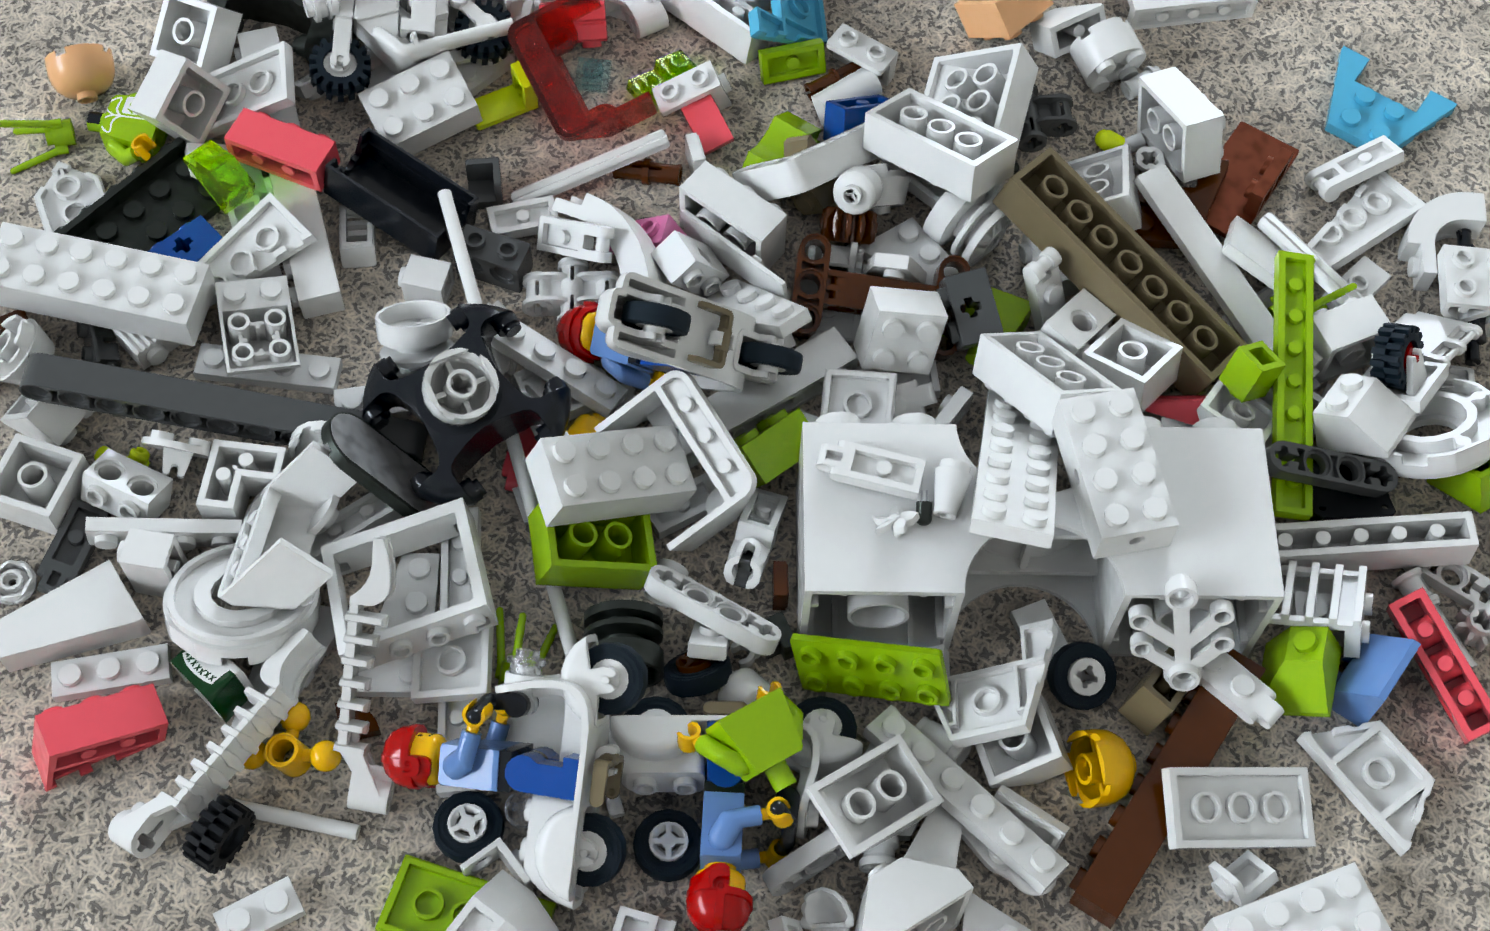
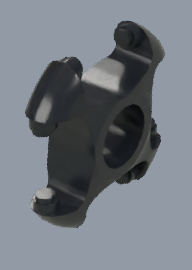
[362,303,571,506]

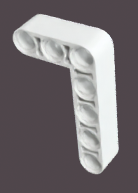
[732,122,879,201]

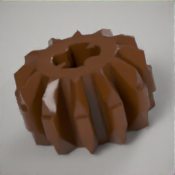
[819,206,878,245]

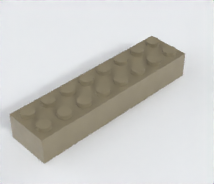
[992,146,1247,395]

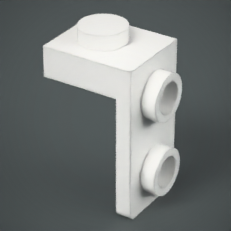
[652,60,732,116]

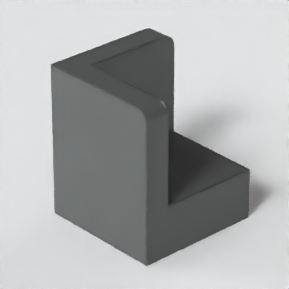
[465,157,504,210]

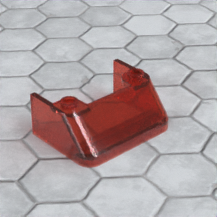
[508,0,657,141]

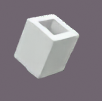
[398,254,455,304]

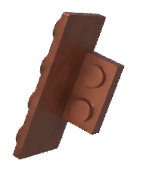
[1195,122,1299,238]

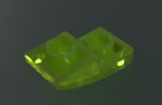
[626,50,697,110]

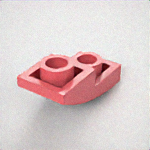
[680,94,734,155]

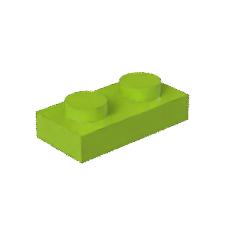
[758,38,826,85]

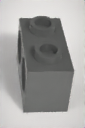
[453,224,533,293]

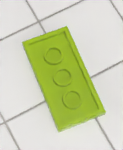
[375,854,557,931]

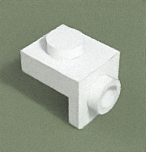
[1208,850,1279,907]

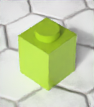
[1218,341,1286,403]

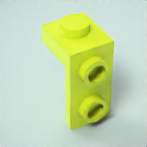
[475,60,540,130]

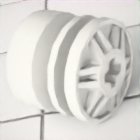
[923,191,1011,267]
[375,300,454,379]

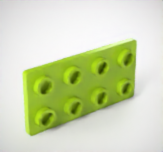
[790,633,951,706]

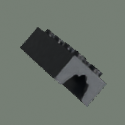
[324,127,479,260]

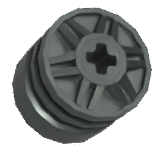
[584,599,664,688]

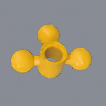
[243,702,342,777]

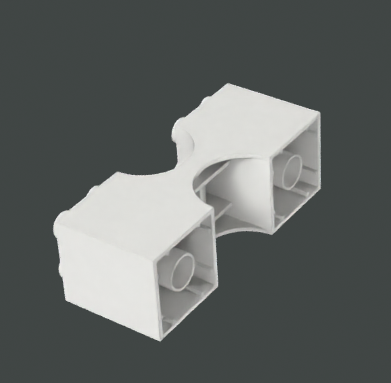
[795,412,1285,657]

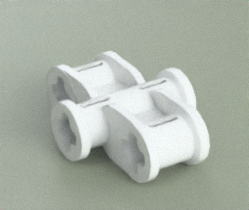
[522,256,621,325]

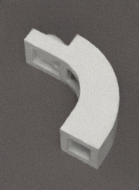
[1398,192,1487,291]

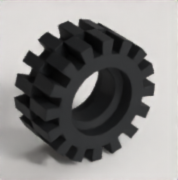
[182,794,256,874]

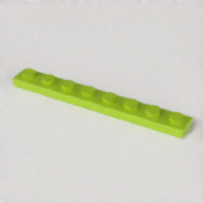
[1271,250,1314,521]

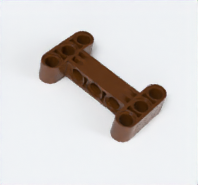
[790,233,970,361]

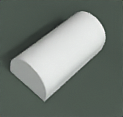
[811,67,882,127]

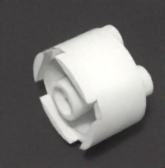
[1069,17,1146,93]

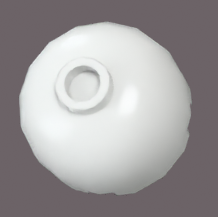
[422,348,499,426]

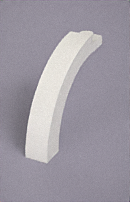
[551,193,667,284]

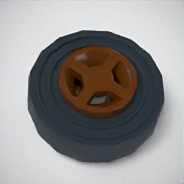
[663,651,732,698]

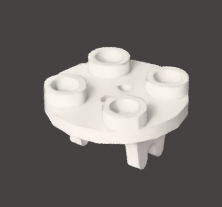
[141,429,212,479]

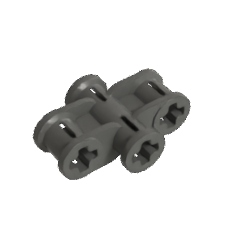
[1018,84,1078,152]

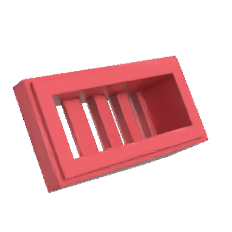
[1145,395,1207,425]

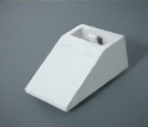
[215,275,301,376]

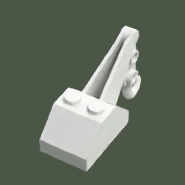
[854,805,1057,931]

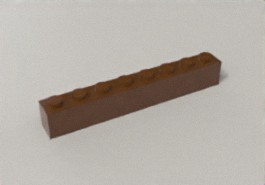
[1069,649,1266,929]

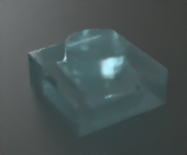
[575,57,612,93]

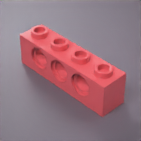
[1386,587,1490,745]

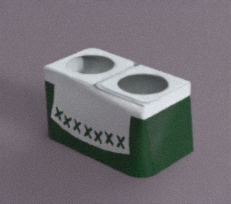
[169,650,258,723]

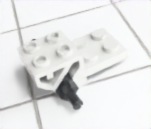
[1437,228,1490,366]

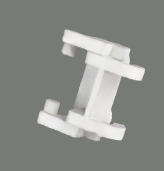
[808,242,864,273]

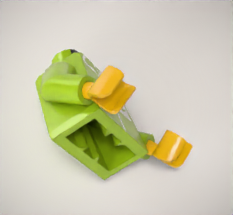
[87,92,168,166]
[677,681,803,793]

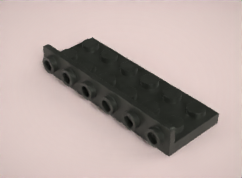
[54,137,236,324]

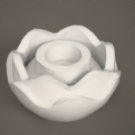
[0,560,37,605]

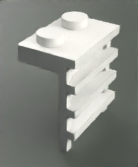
[1268,560,1374,658]

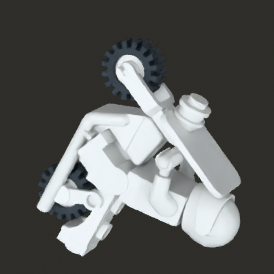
[302,0,526,102]

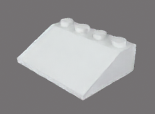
[924,43,1038,153]

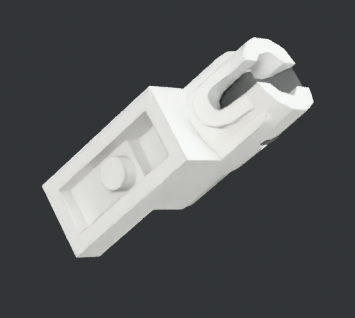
[723,488,788,589]

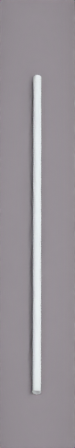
[438,189,625,819]

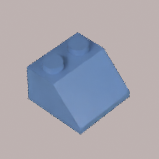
[1332,633,1421,726]

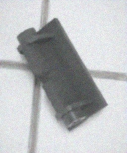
[77,322,121,367]

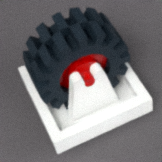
[1363,322,1449,414]

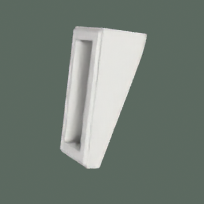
[339,205,377,268]

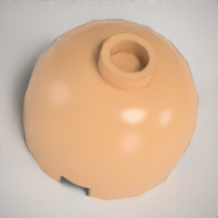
[44,43,115,104]

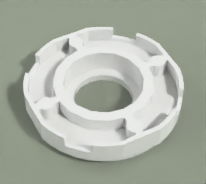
[1363,378,1490,479]
[163,543,321,666]

